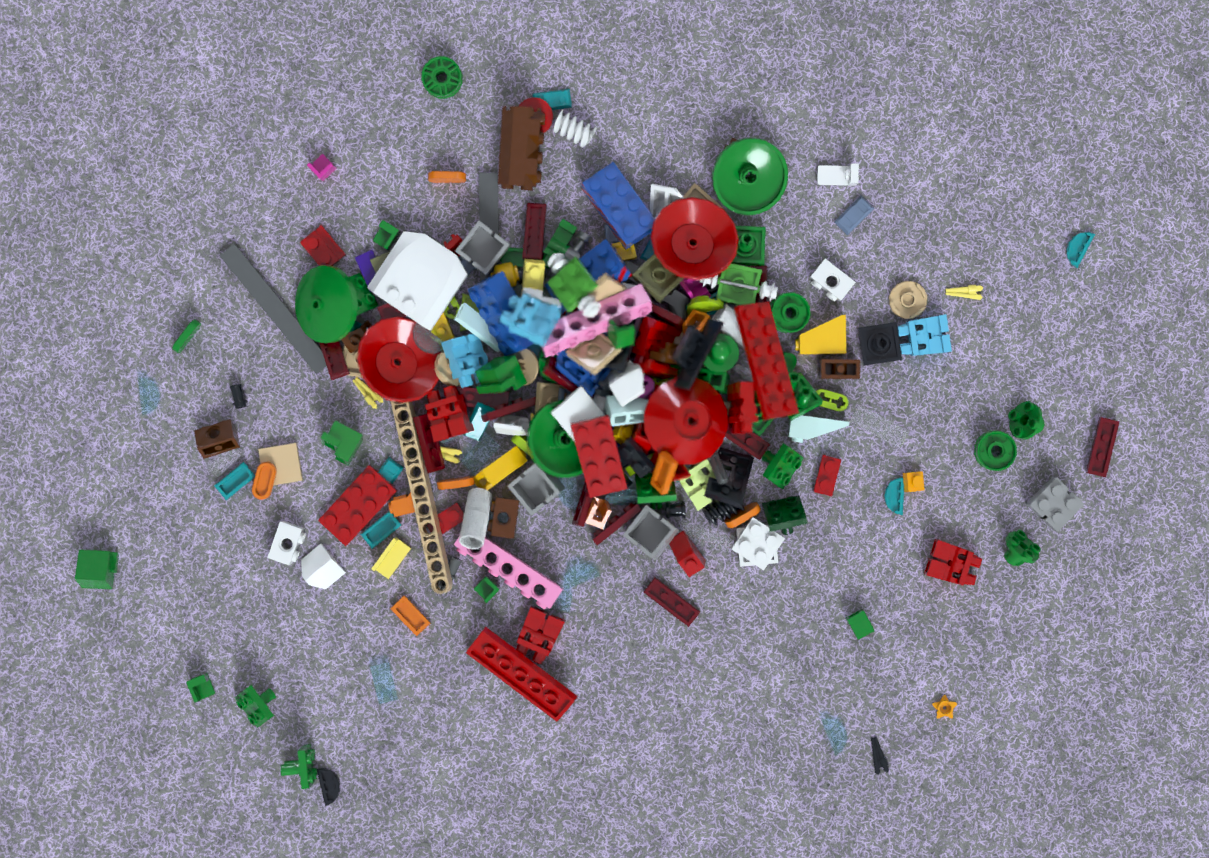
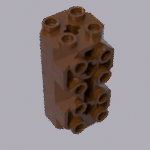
[498,106,545,191]

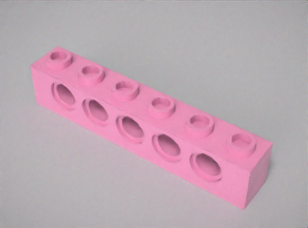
[540,284,652,357]
[454,536,564,609]

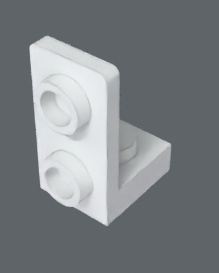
[817,163,859,186]

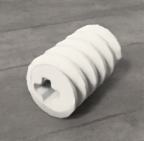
[553,110,597,148]

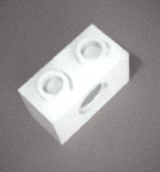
[810,259,855,302]
[267,521,306,565]

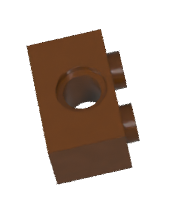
[819,359,860,380]
[194,419,240,459]
[488,497,520,539]

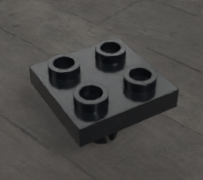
[857,322,902,366]

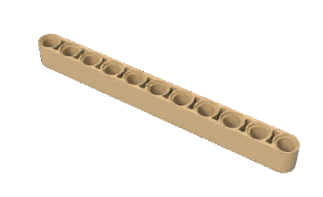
[391,401,453,594]

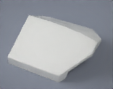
[650,184,684,219]
[609,363,644,407]
[493,415,529,435]
[301,543,346,589]

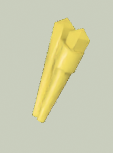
[945,285,983,300]
[353,377,384,409]
[440,446,462,464]

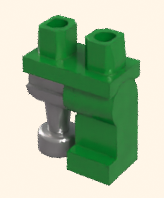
[542,218,593,269]

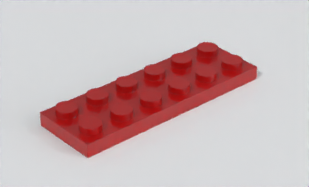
[734,301,799,420]
[466,627,578,722]

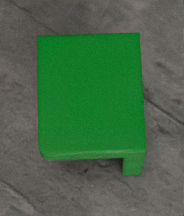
[373,220,401,251]
[608,320,635,350]
[474,575,501,603]
[845,609,875,639]
[186,673,215,703]

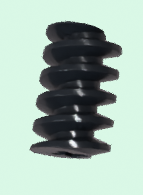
[701,500,745,526]

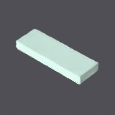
[454,303,500,352]

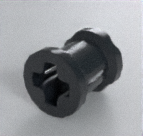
[666,501,686,518]

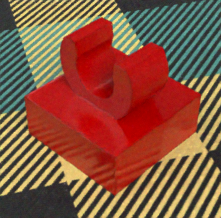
[443,234,463,257]

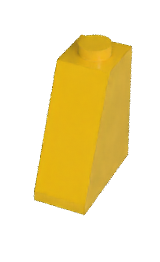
[795,315,846,355]
[474,445,528,491]

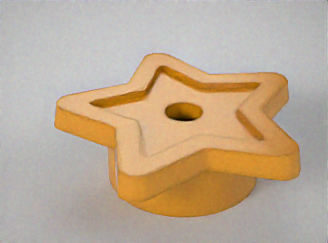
[932,695,957,719]

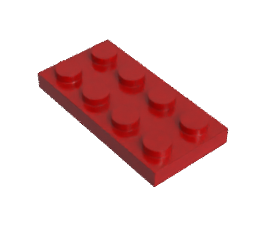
[571,414,628,498]
[318,465,398,546]

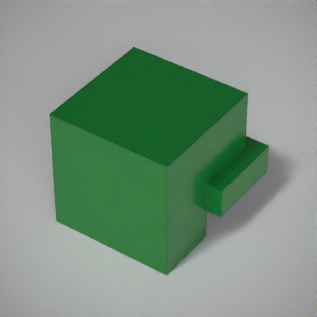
[475,355,527,394]
[320,421,363,466]
[75,550,119,590]

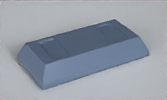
[834,195,875,235]

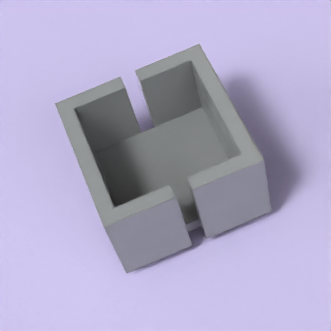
[456,221,510,276]
[508,463,565,516]
[1026,477,1084,532]
[623,505,679,560]

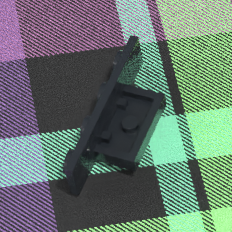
[671,319,724,390]

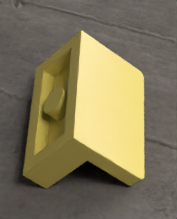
[372,537,411,579]

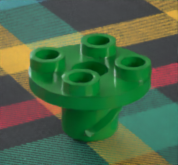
[703,334,739,373]
[1008,401,1045,440]
[1004,530,1041,566]

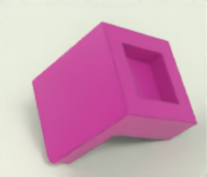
[307,154,337,181]
[680,278,711,300]

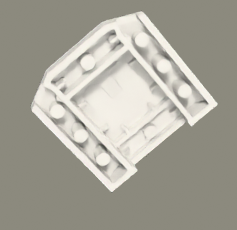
[367,231,468,331]

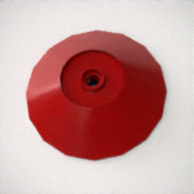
[651,197,739,280]
[357,316,441,403]
[644,377,728,465]

